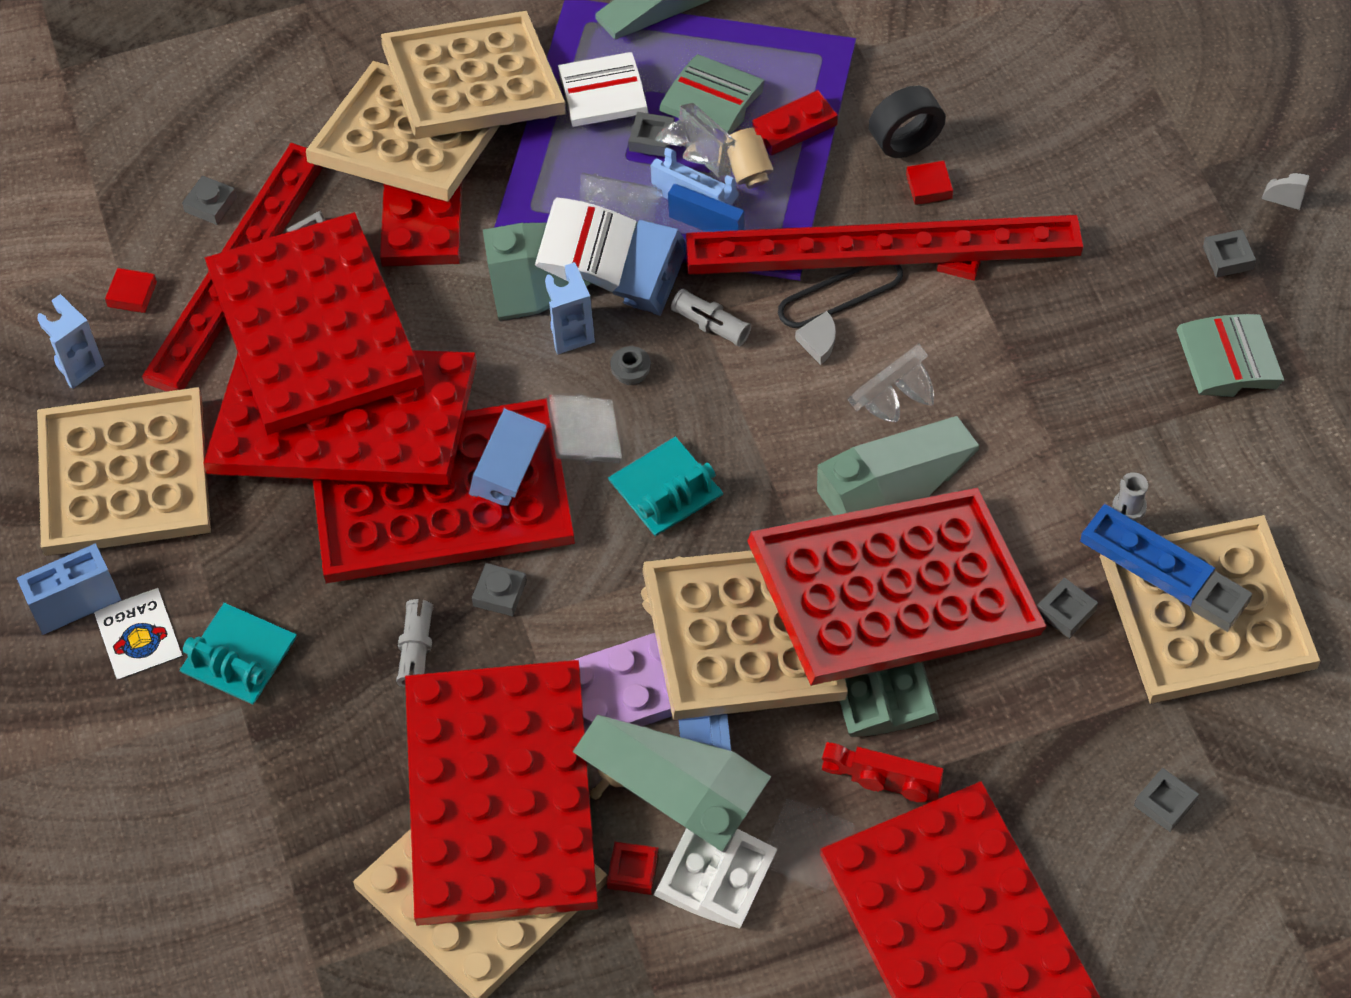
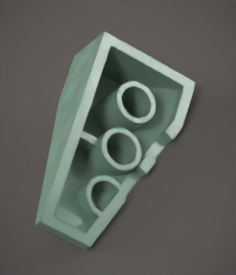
[596,0,710,40]
[483,222,638,321]
[817,416,979,515]
[573,715,771,852]

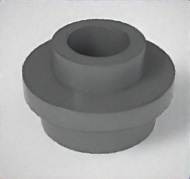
[610,346,651,385]

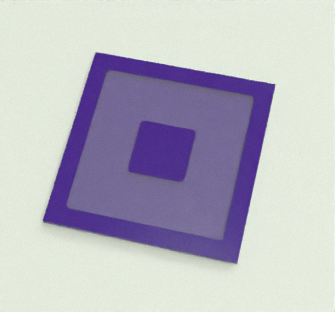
[494,0,856,281]

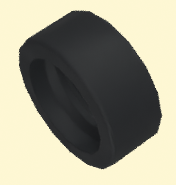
[869,85,946,158]

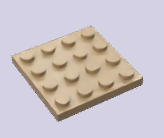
[381,11,565,139]
[306,61,500,201]
[37,387,211,556]
[1100,515,1320,704]
[643,551,848,720]
[353,829,608,998]

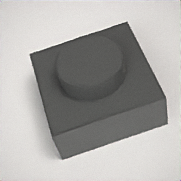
[628,112,675,157]
[182,175,237,225]
[1203,229,1256,278]
[472,563,527,617]
[1190,571,1253,632]
[1037,577,1098,639]
[1134,768,1199,832]

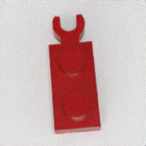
[739,90,838,156]
[822,742,944,802]

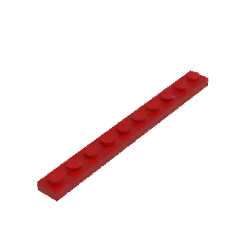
[685,215,1083,274]

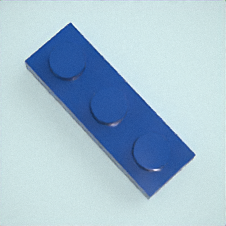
[1080,503,1215,607]

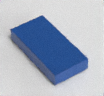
[668,184,745,232]

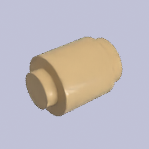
[725,128,774,189]

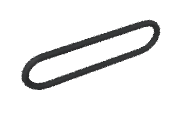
[778,264,903,328]

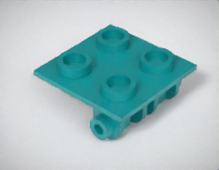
[608,436,723,537]
[180,603,297,705]

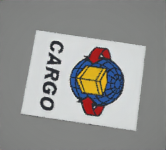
[94,588,182,680]

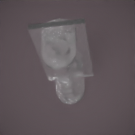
[580,172,662,223]

